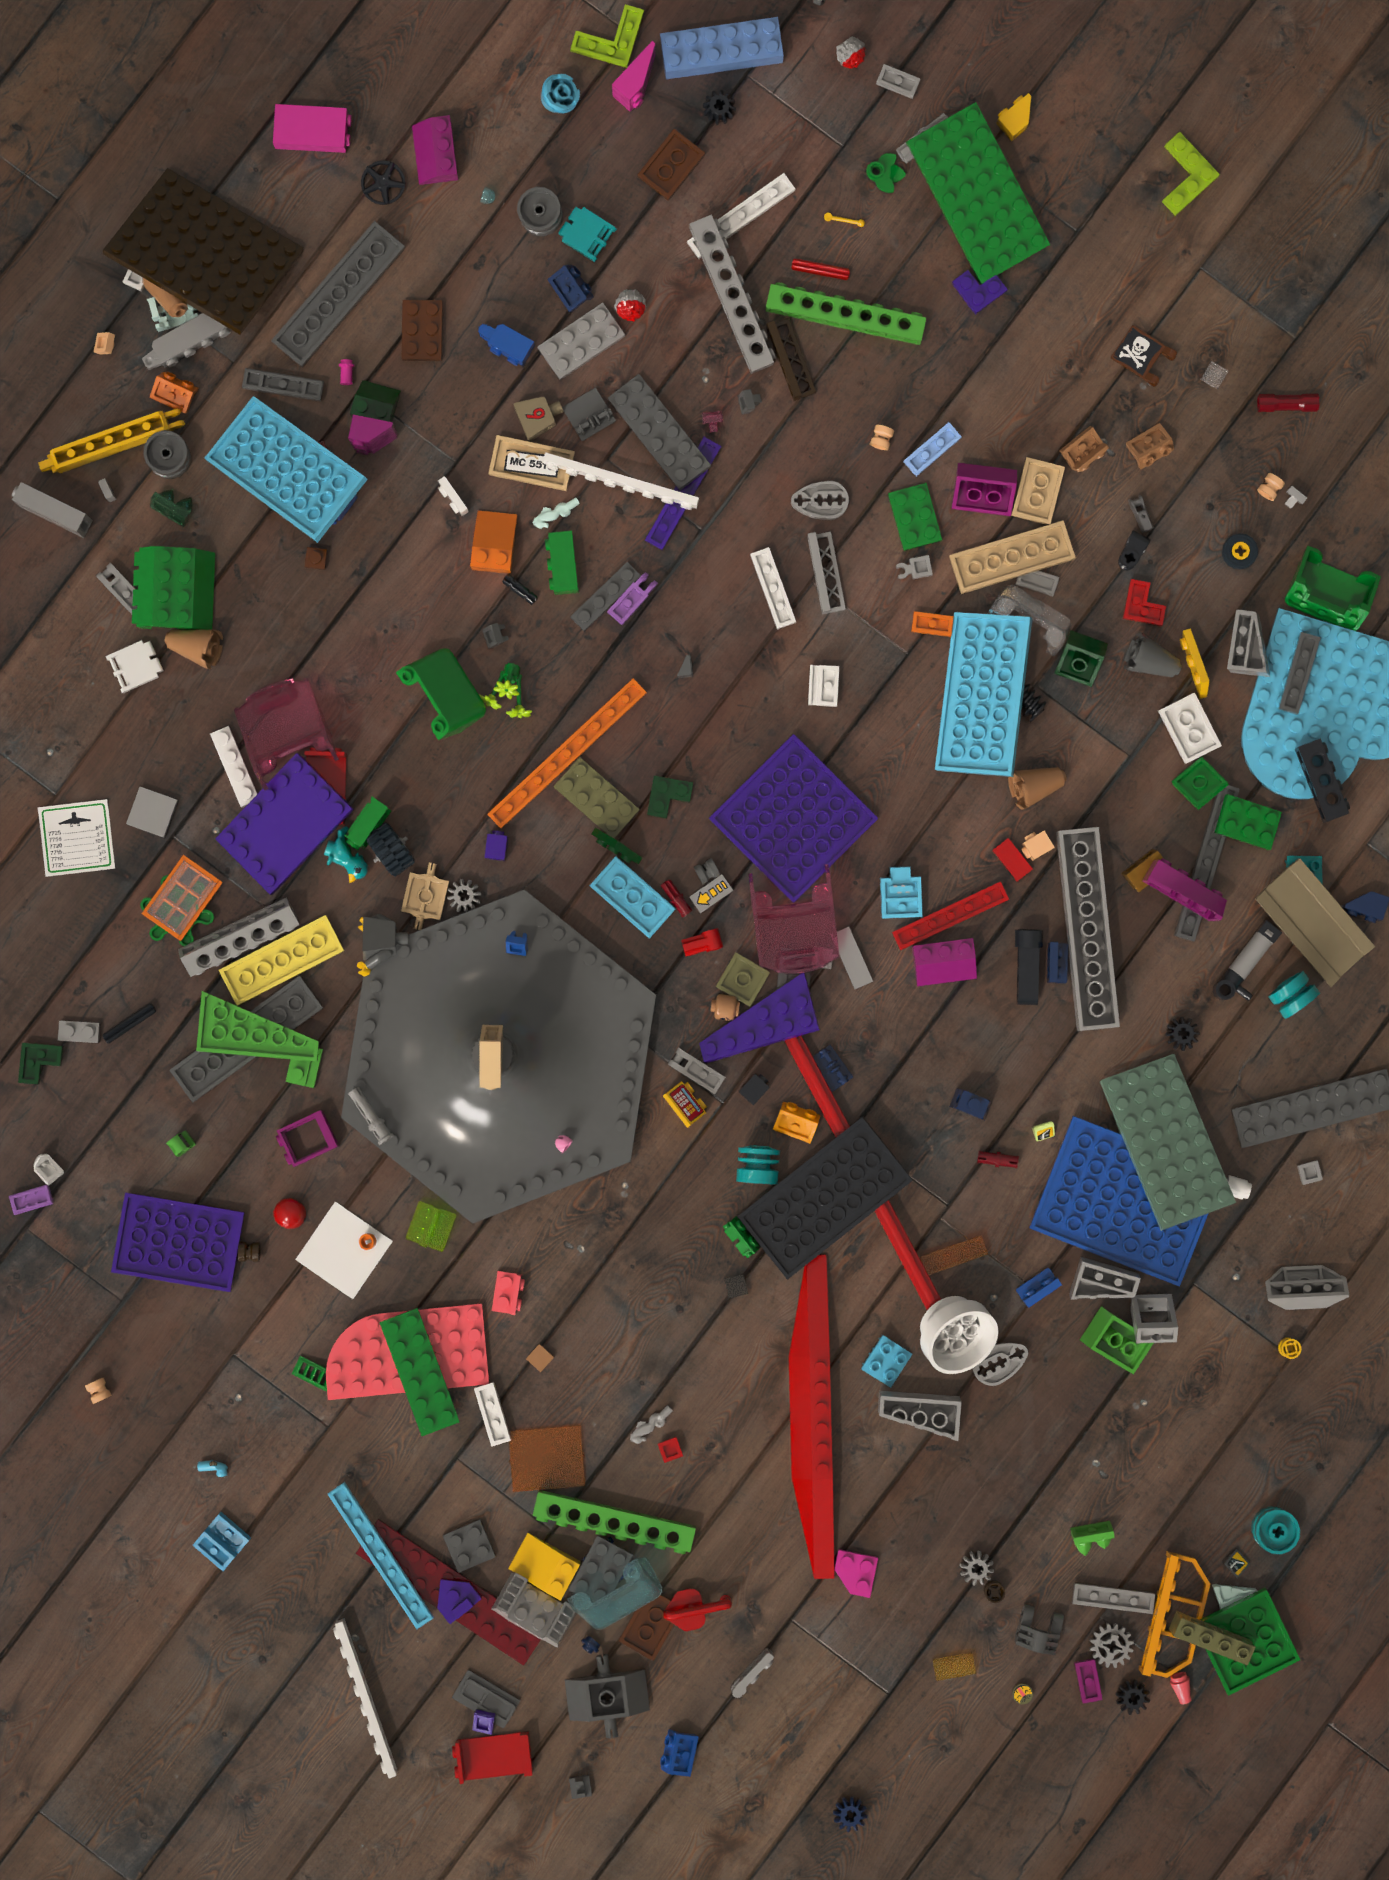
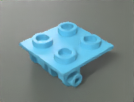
[861,1335,912,1388]

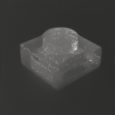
[1200,361,1228,390]

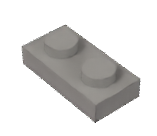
[876,64,920,99]
[58,1021,101,1043]

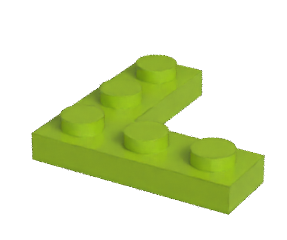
[570,4,644,68]
[1162,132,1220,216]

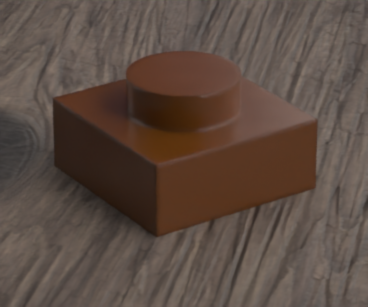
[305,547,328,570]

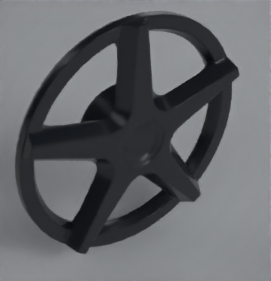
[361,161,405,205]

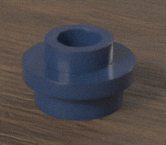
[581,1636,600,1654]

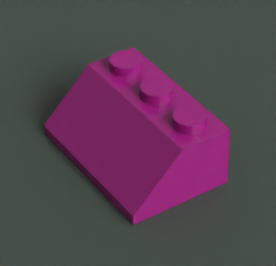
[412,115,458,185]
[348,415,398,455]
[952,463,1017,516]
[912,938,977,986]

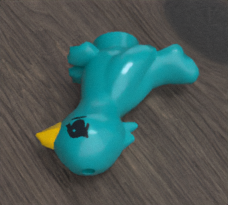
[324,826,368,883]

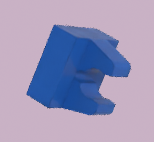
[506,931,528,956]

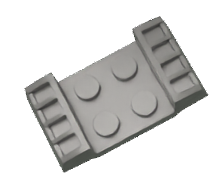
[491,1573,577,1648]

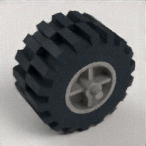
[366,822,415,877]

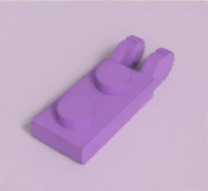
[607,572,658,625]

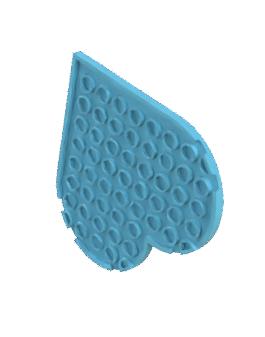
[1241,608,1389,799]

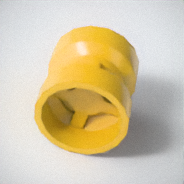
[1278,1337,1301,1359]

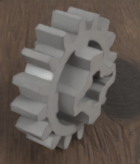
[1089,1623,1134,1668]

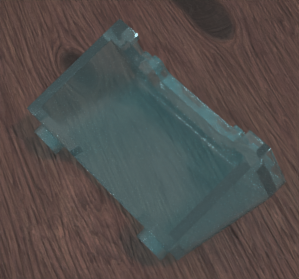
[567,1557,662,1630]

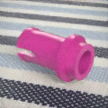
[339,359,355,385]

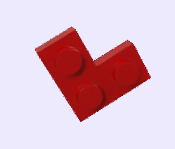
[1122,579,1166,626]

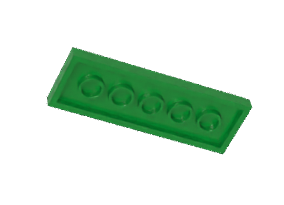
[379,1308,460,1436]

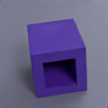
[484,831,508,861]

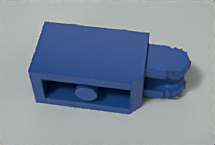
[478,324,535,366]

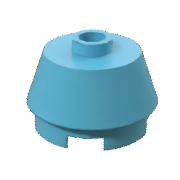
[541,74,580,113]

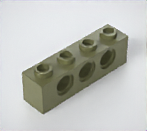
[1169,1611,1256,1665]

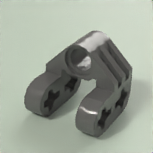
[1015,1604,1064,1655]

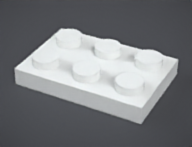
[1158,693,1222,764]

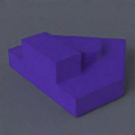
[437,1579,482,1624]

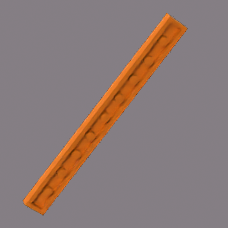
[487,678,647,829]

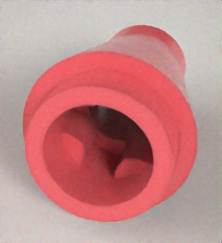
[1170,1672,1192,1704]

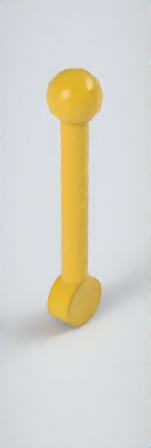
[824,213,865,227]

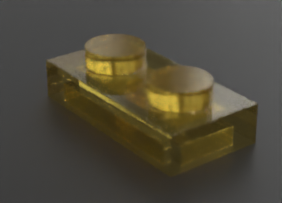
[932,1653,976,1681]

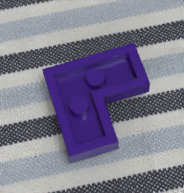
[952,270,1008,315]

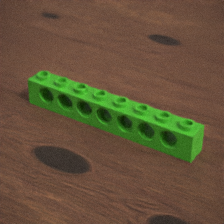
[765,283,926,345]
[533,1490,696,1554]

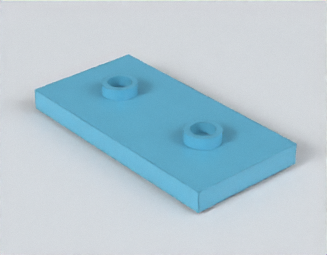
[590,856,676,939]

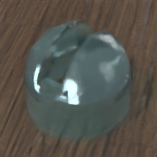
[480,187,495,204]

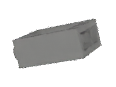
[1130,1294,1178,1343]

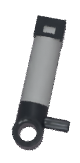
[1213,920,1282,1001]

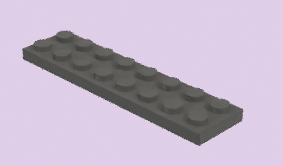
[271,221,405,367]
[169,976,323,1103]
[1231,1069,1389,1148]

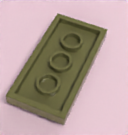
[554,757,640,839]

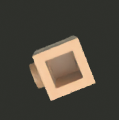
[1022,830,1055,861]

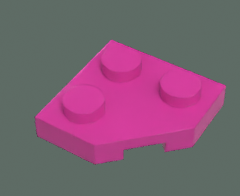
[834,1549,878,1598]

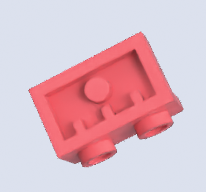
[492,1271,525,1315]

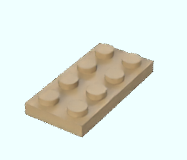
[488,435,575,491]

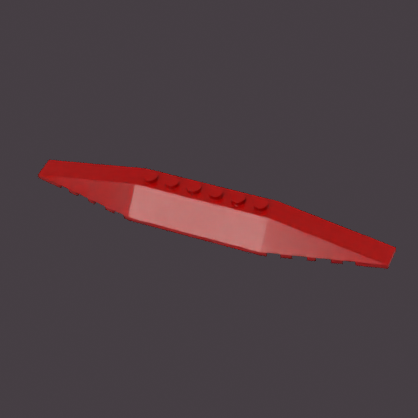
[789,1255,834,1579]

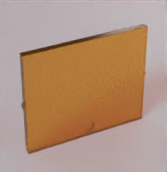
[509,1425,585,1492]

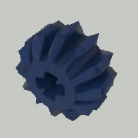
[833,1796,867,1832]

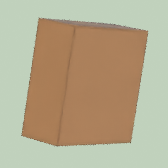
[526,1343,554,1372]

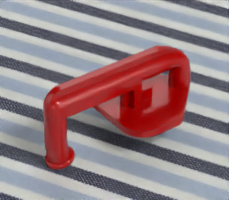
[663,1589,732,1631]

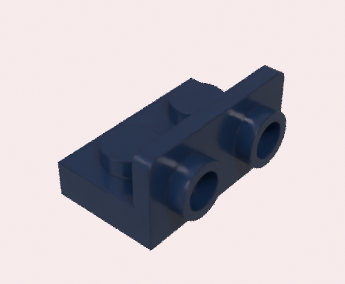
[547,265,594,312]
[1047,942,1068,983]

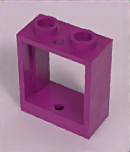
[276,1110,339,1167]

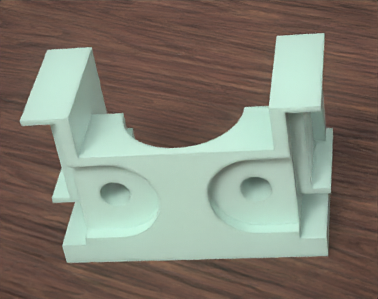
[147,297,198,332]

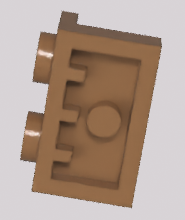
[1126,423,1174,469]

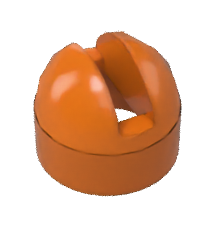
[359,1233,377,1250]

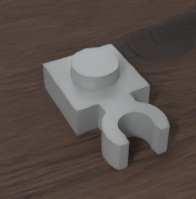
[896,555,933,579]

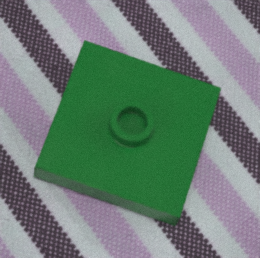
[1171,756,1229,810]

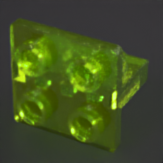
[406,1201,456,1252]

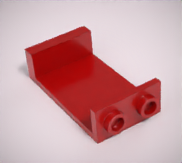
[304,748,347,825]
[452,1731,533,1784]

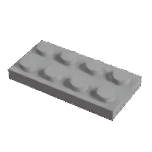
[537,303,625,380]

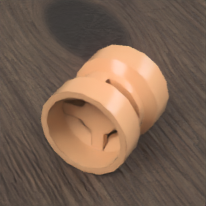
[870,425,894,451]
[1257,473,1285,501]
[85,1377,112,1404]

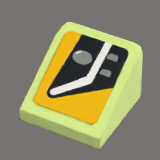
[1032,1121,1055,1141]

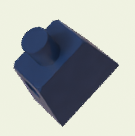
[949,1088,992,1121]

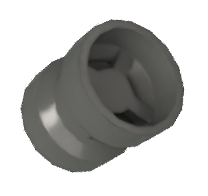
[694,858,720,884]

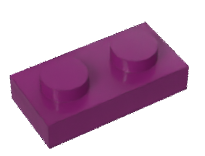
[1074,1658,1103,1704]

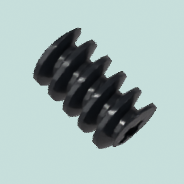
[1022,684,1046,723]

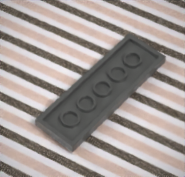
[608,374,711,491]

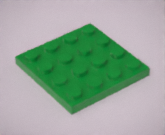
[1200,1588,1300,1696]

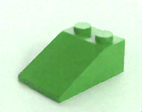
[1080,1306,1154,1375]

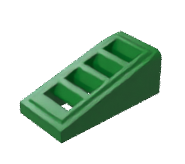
[292,1355,327,1392]

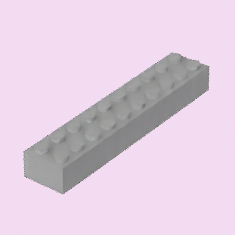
[1056,827,1120,1031]

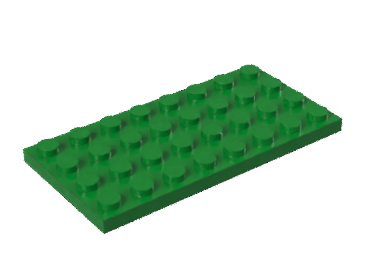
[906,102,1050,284]

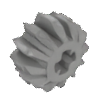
[447,879,481,913]
[959,1550,994,1586]

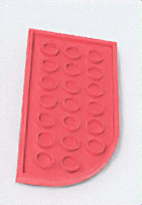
[326,1303,489,1400]

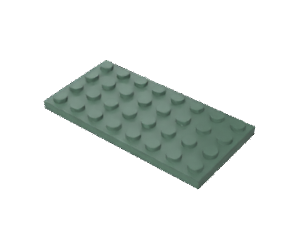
[1100,1054,1236,1231]

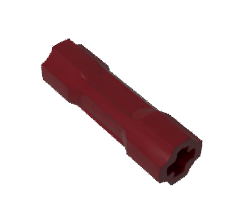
[1257,393,1319,412]

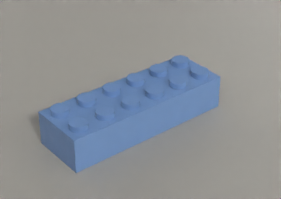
[660,17,784,79]

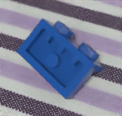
[1016,1268,1062,1308]
[660,1729,699,1777]

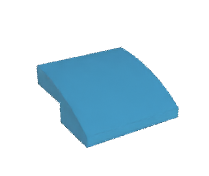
[193,1512,251,1571]

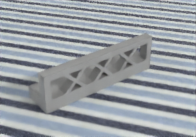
[807,532,846,614]

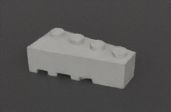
[878,1391,961,1441]

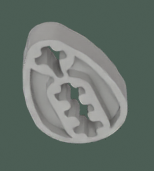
[791,481,849,520]
[972,1342,1028,1386]

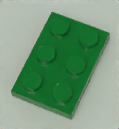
[888,483,942,551]
[1214,794,1282,850]

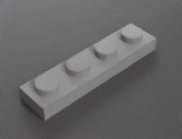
[1072,1583,1155,1614]

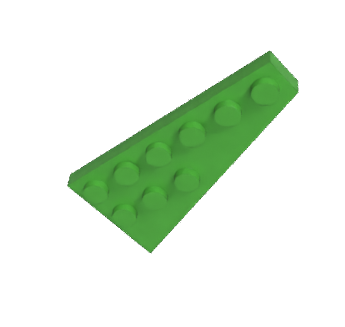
[196,991,319,1062]

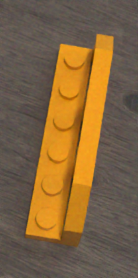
[1138,1551,1210,1678]

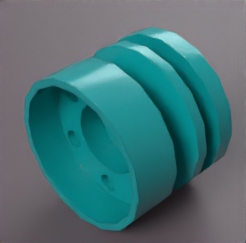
[736,1145,780,1184]

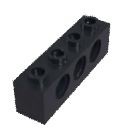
[1295,738,1350,823]

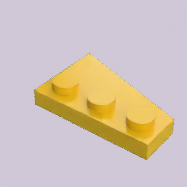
[1180,628,1209,699]

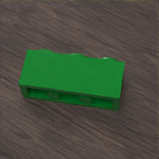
[545,531,579,595]

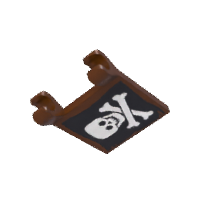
[1111,325,1177,387]

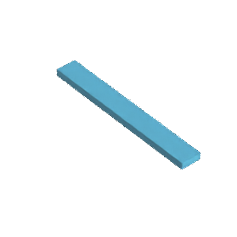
[327,1482,434,1629]

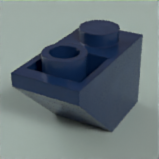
[1342,891,1389,923]

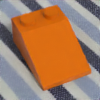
[470,510,517,574]

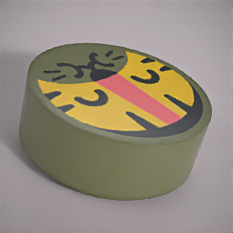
[1012,1683,1033,1704]

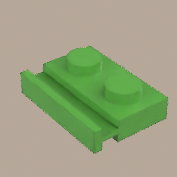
[285,1048,323,1088]

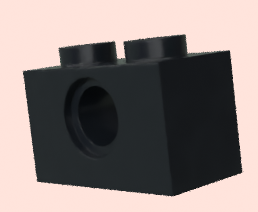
[738,1074,770,1105]

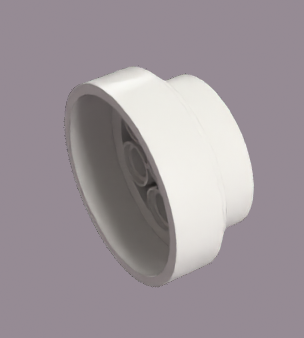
[920,1296,998,1374]

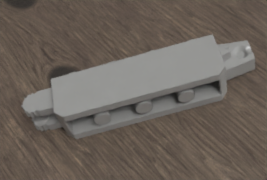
[142,313,231,370]

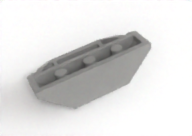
[1265,1265,1349,1310]

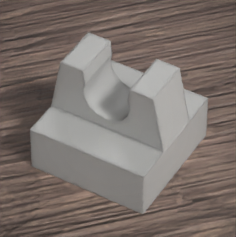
[1284,486,1307,509]

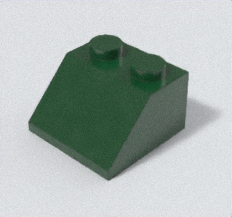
[350,380,401,422]
[1054,630,1108,687]

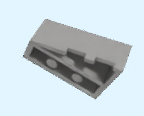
[1227,610,1270,677]
[1069,1257,1141,1300]

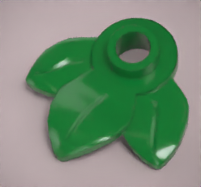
[866,153,906,193]

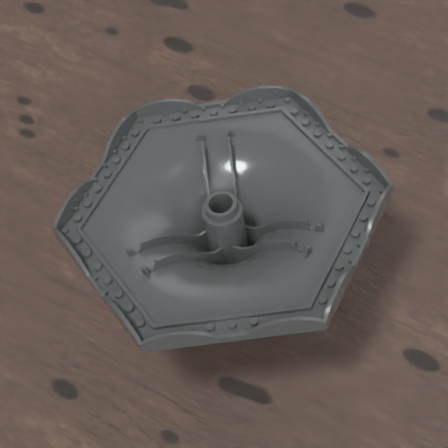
[341,890,656,1223]

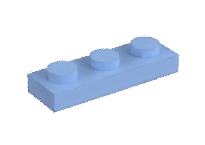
[904,422,962,477]

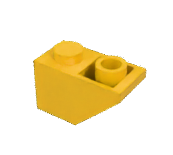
[996,93,1031,142]

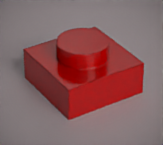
[658,1436,683,1463]

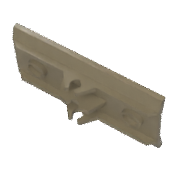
[1255,858,1375,987]

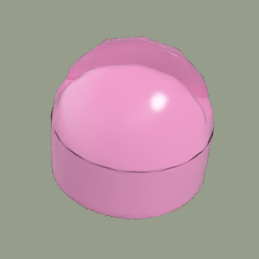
[555,1135,573,1153]

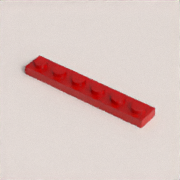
[892,881,1009,951]

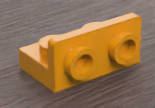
[773,1102,820,1143]

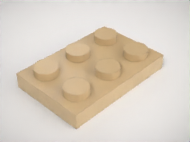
[1011,457,1065,525]

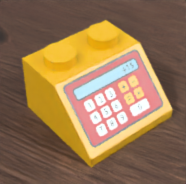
[663,1081,707,1128]

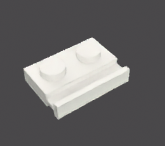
[808,665,839,707]

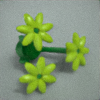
[479,663,532,718]

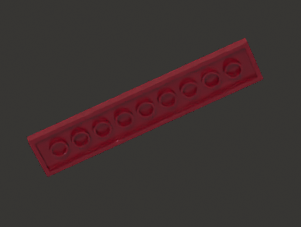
[356,1519,541,1666]

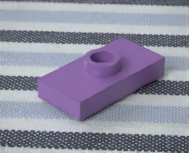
[9,1185,54,1215]

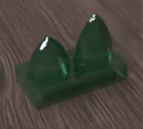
[150,490,192,527]

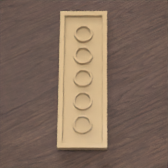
[949,520,1076,594]

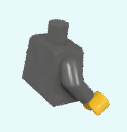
[357,914,408,976]

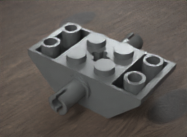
[565,1654,650,1738]

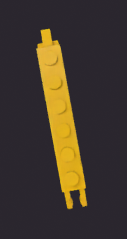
[38,409,185,473]

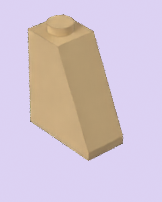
[480,1025,503,1090]

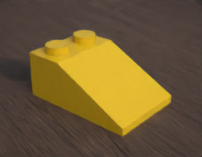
[508,1533,581,1601]

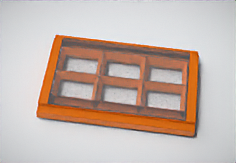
[141,855,223,941]

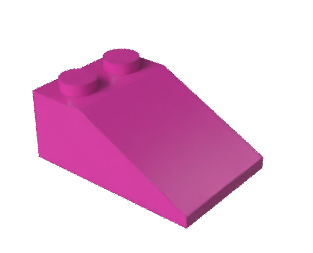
[612,41,656,112]

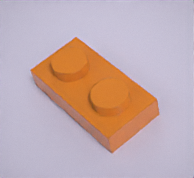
[911,611,954,637]

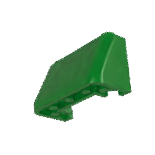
[1285,545,1381,631]
[396,648,486,740]

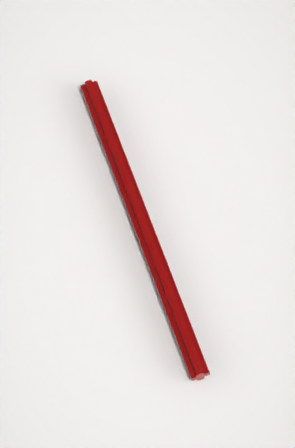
[784,1035,941,1310]

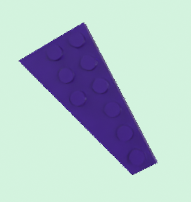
[699,972,820,1063]

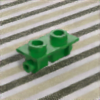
[723,1216,761,1258]

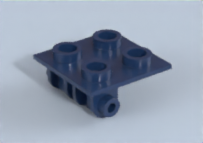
[798,1045,853,1092]

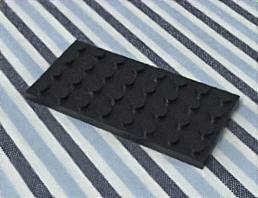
[737,1117,913,1280]

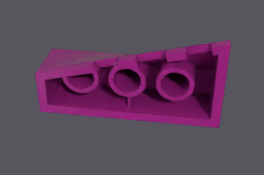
[1142,859,1227,921]

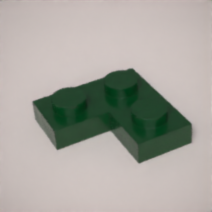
[647,776,693,819]
[591,828,642,865]
[18,1043,63,1084]

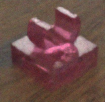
[702,411,723,432]

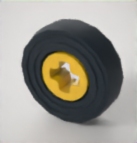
[1222,533,1258,570]

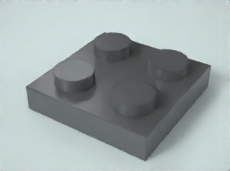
[443,1519,496,1573]

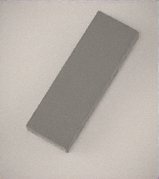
[831,927,873,989]

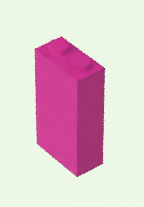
[273,104,352,153]

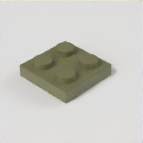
[716,952,770,1007]

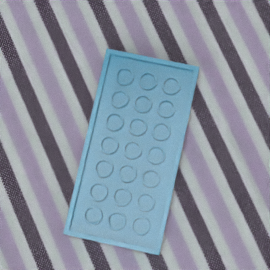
[205,396,368,543]
[935,612,1033,777]

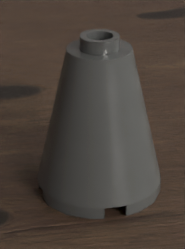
[1124,632,1182,678]

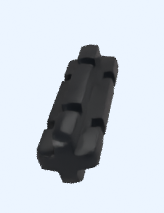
[502,574,538,605]

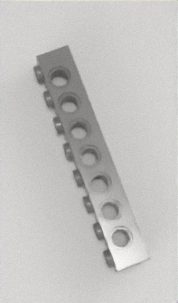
[689,214,776,374]

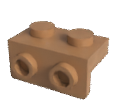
[1059,426,1109,472]

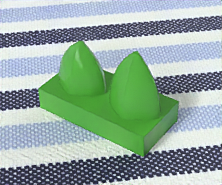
[1070,1521,1115,1556]

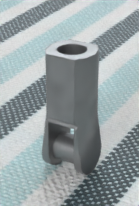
[1128,495,1154,533]

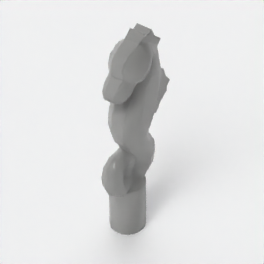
[630,1405,673,1444]

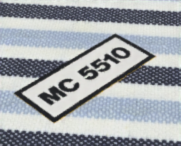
[504,450,560,478]

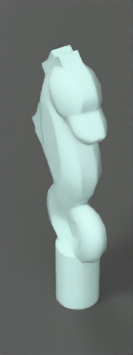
[532,497,580,529]

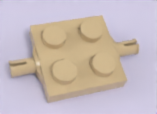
[401,862,449,930]

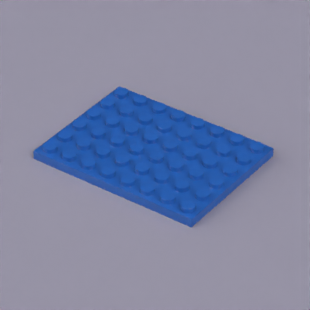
[1029,1116,1209,1287]

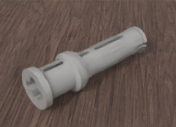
[348,1087,394,1146]

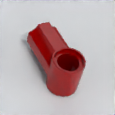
[681,928,723,956]

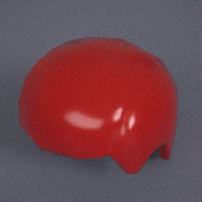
[273,1198,306,1229]

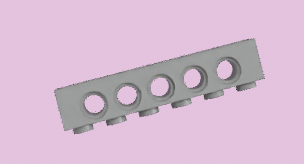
[178,897,299,977]

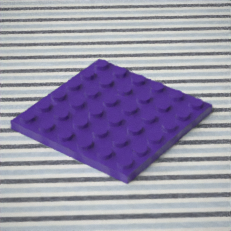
[709,734,878,903]

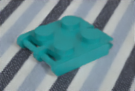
[558,207,617,262]

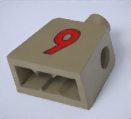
[513,397,563,442]

